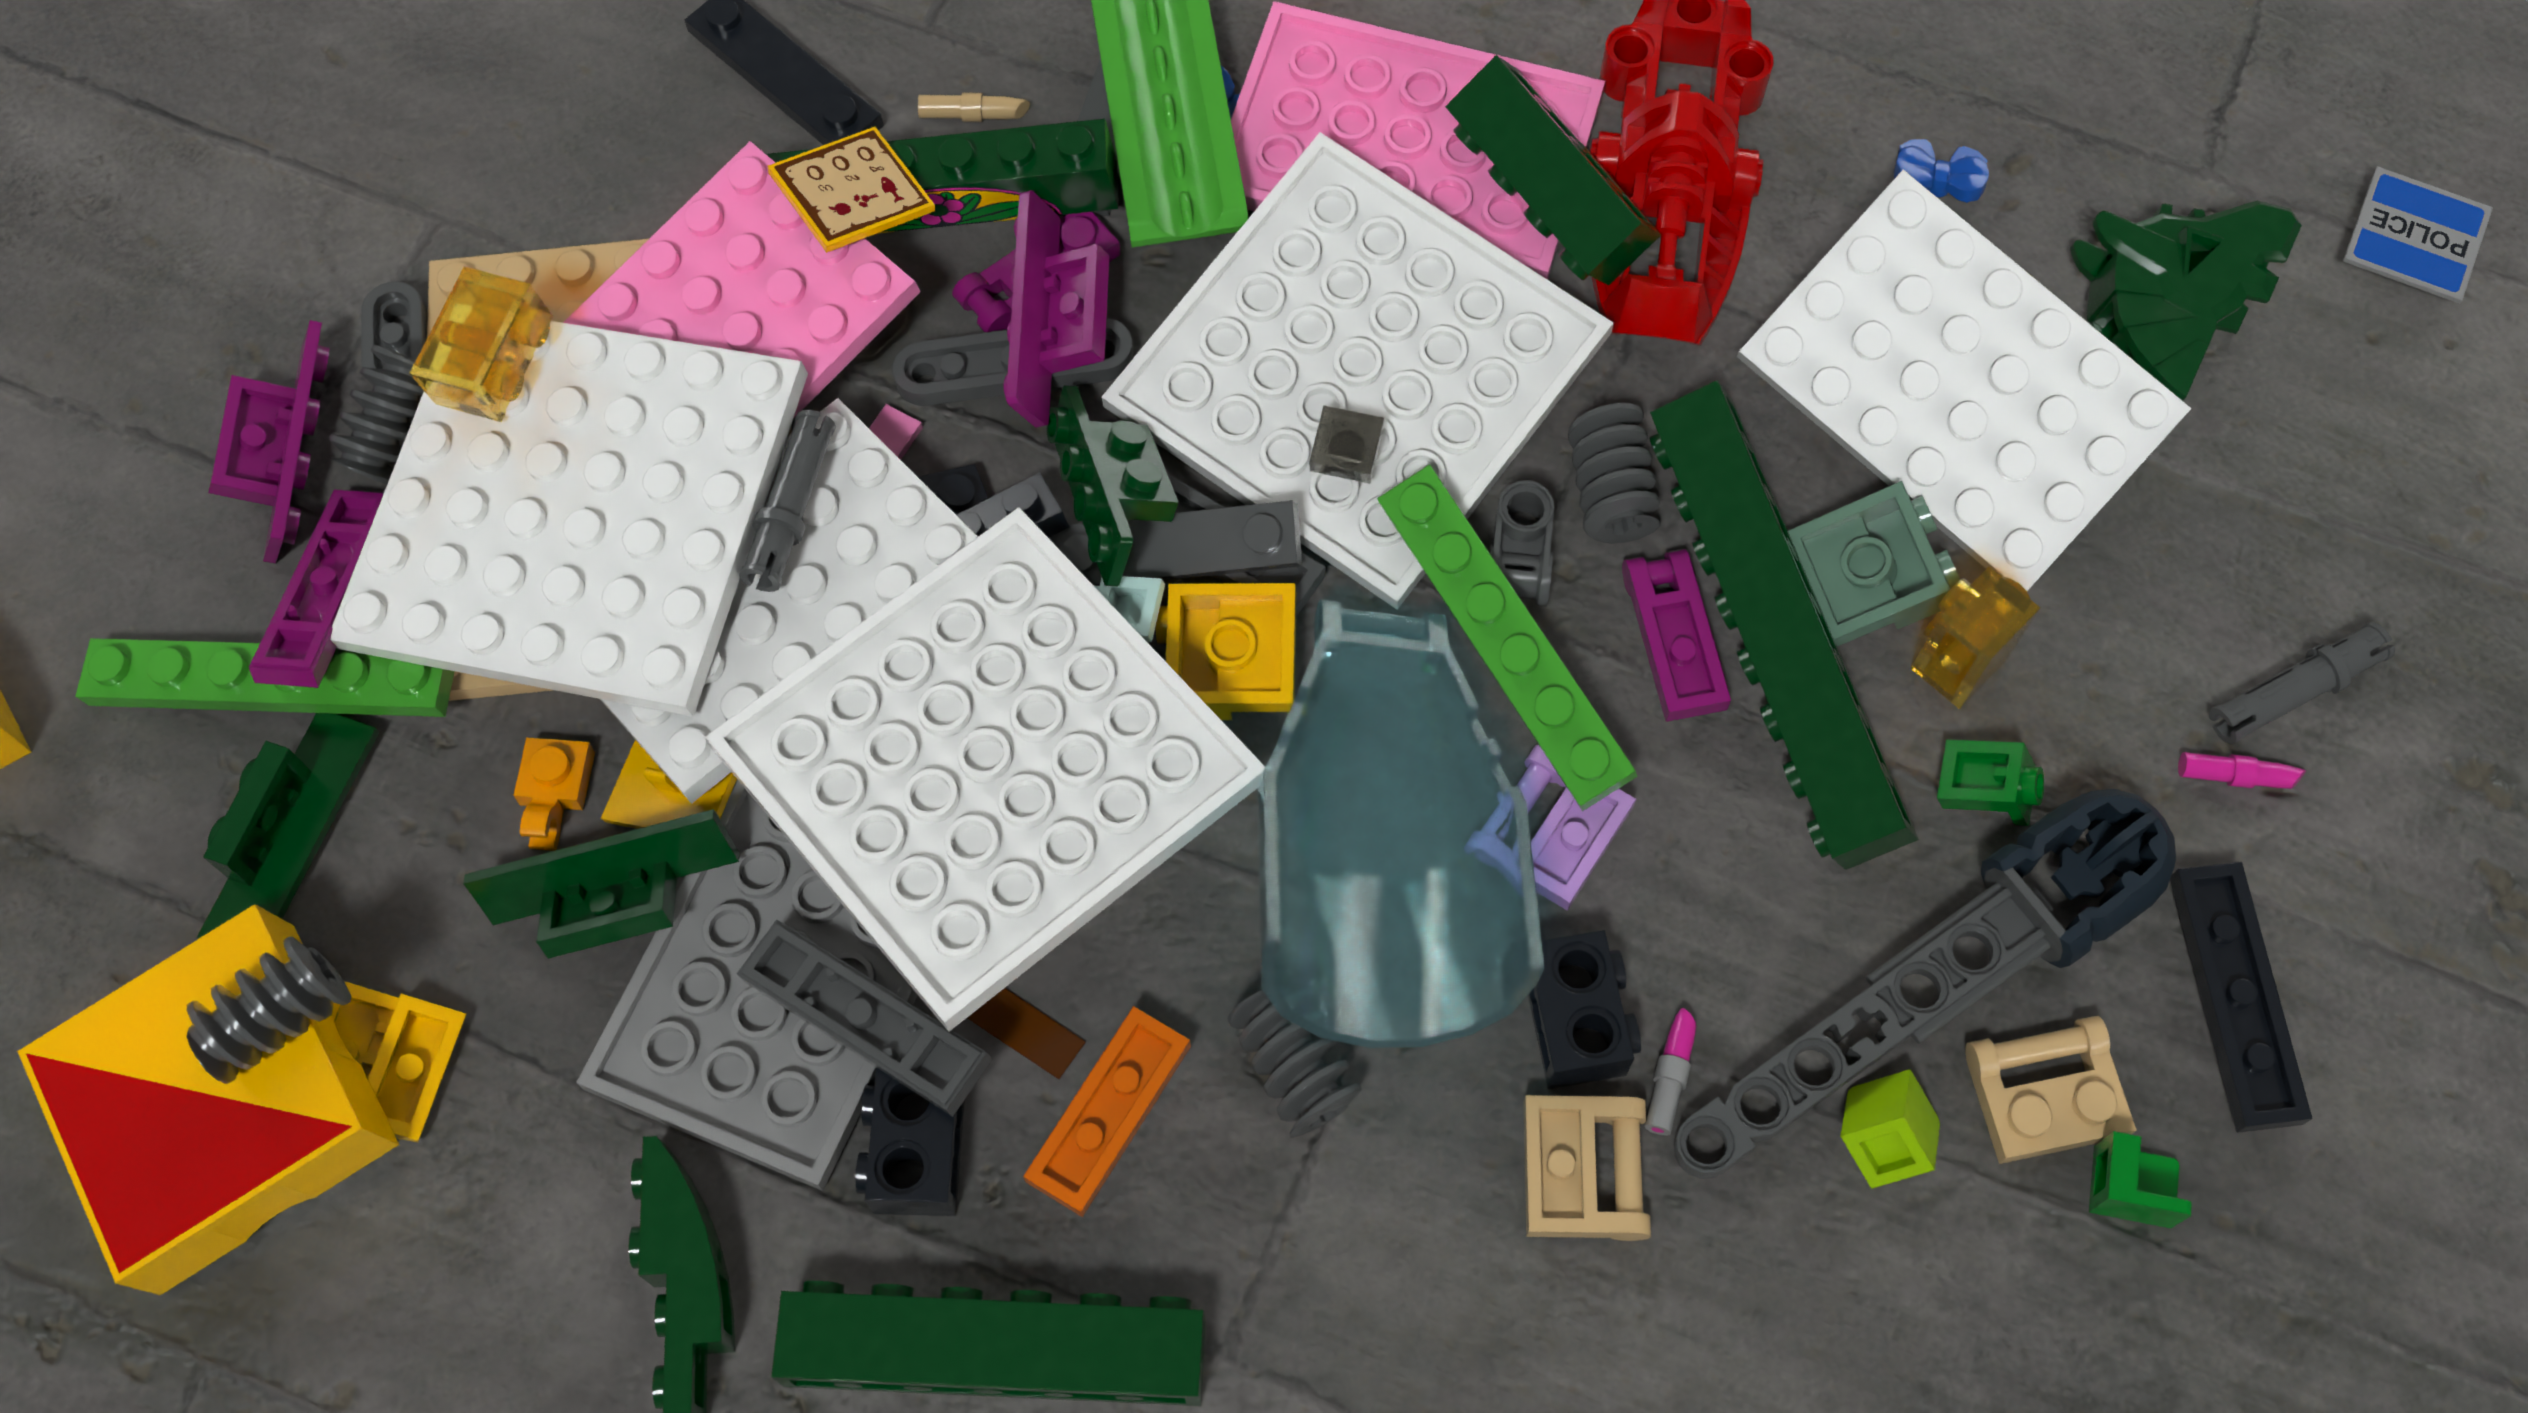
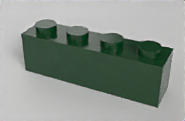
[1445,55,1661,285]

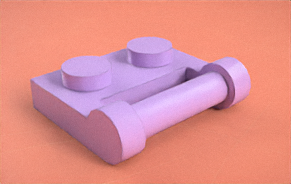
[1467,745,1636,911]

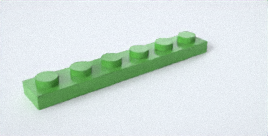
[1377,465,1638,812]
[75,638,455,717]

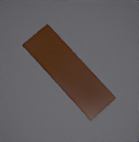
[967,988,1086,1080]

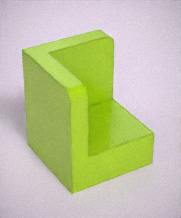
[1840,1069,1940,1189]

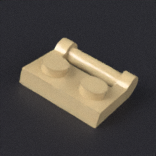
[1965,1015,2137,1164]
[1523,1095,1651,1241]

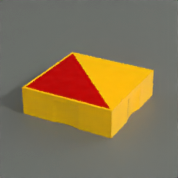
[17,904,399,1295]

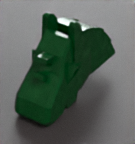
[2070,200,2302,401]

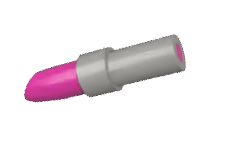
[1645,1008,1697,1136]

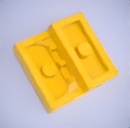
[332,981,466,1143]

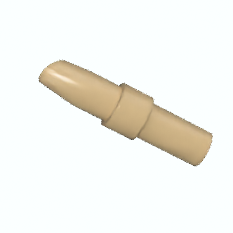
[918,92,1030,122]

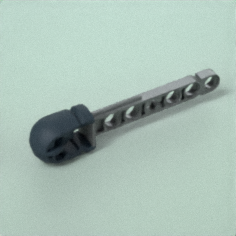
[1674,789,2176,1179]

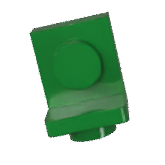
[1937,740,2044,826]

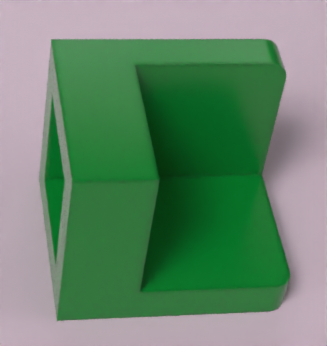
[2088,1131,2192,1229]

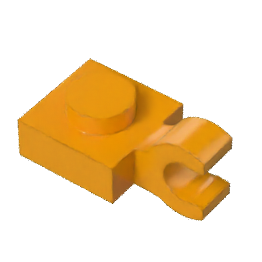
[513,737,595,851]

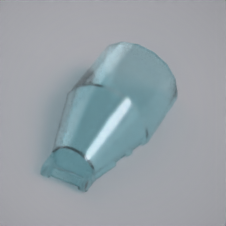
[1258,599,1544,1048]

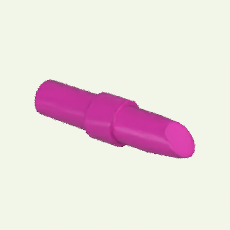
[2178,752,2306,789]

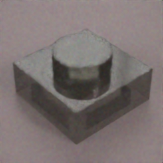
[1309,405,1384,484]

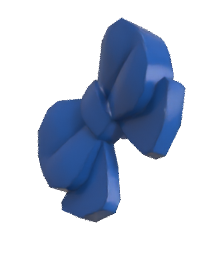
[1894,139,1989,203]

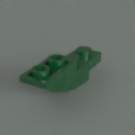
[629,1136,735,1413]

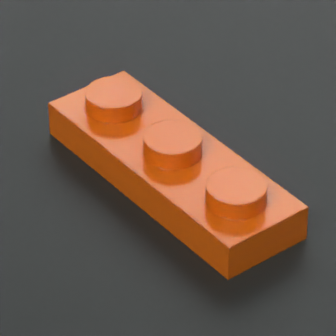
[1023,1006,1191,1218]

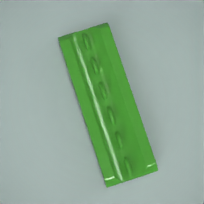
[1091,0,1248,248]

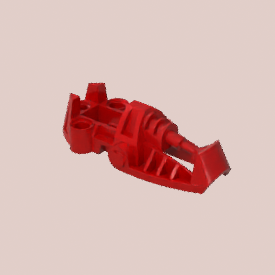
[1590,0,1774,346]

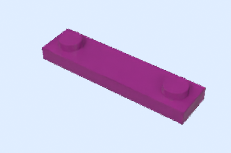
[249,489,384,688]

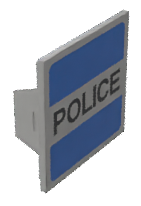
[2343,166,2493,304]

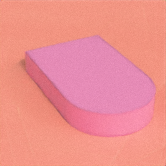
[869,404,923,460]

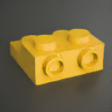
[1156,583,1296,720]

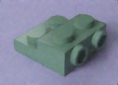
[1788,481,1962,647]

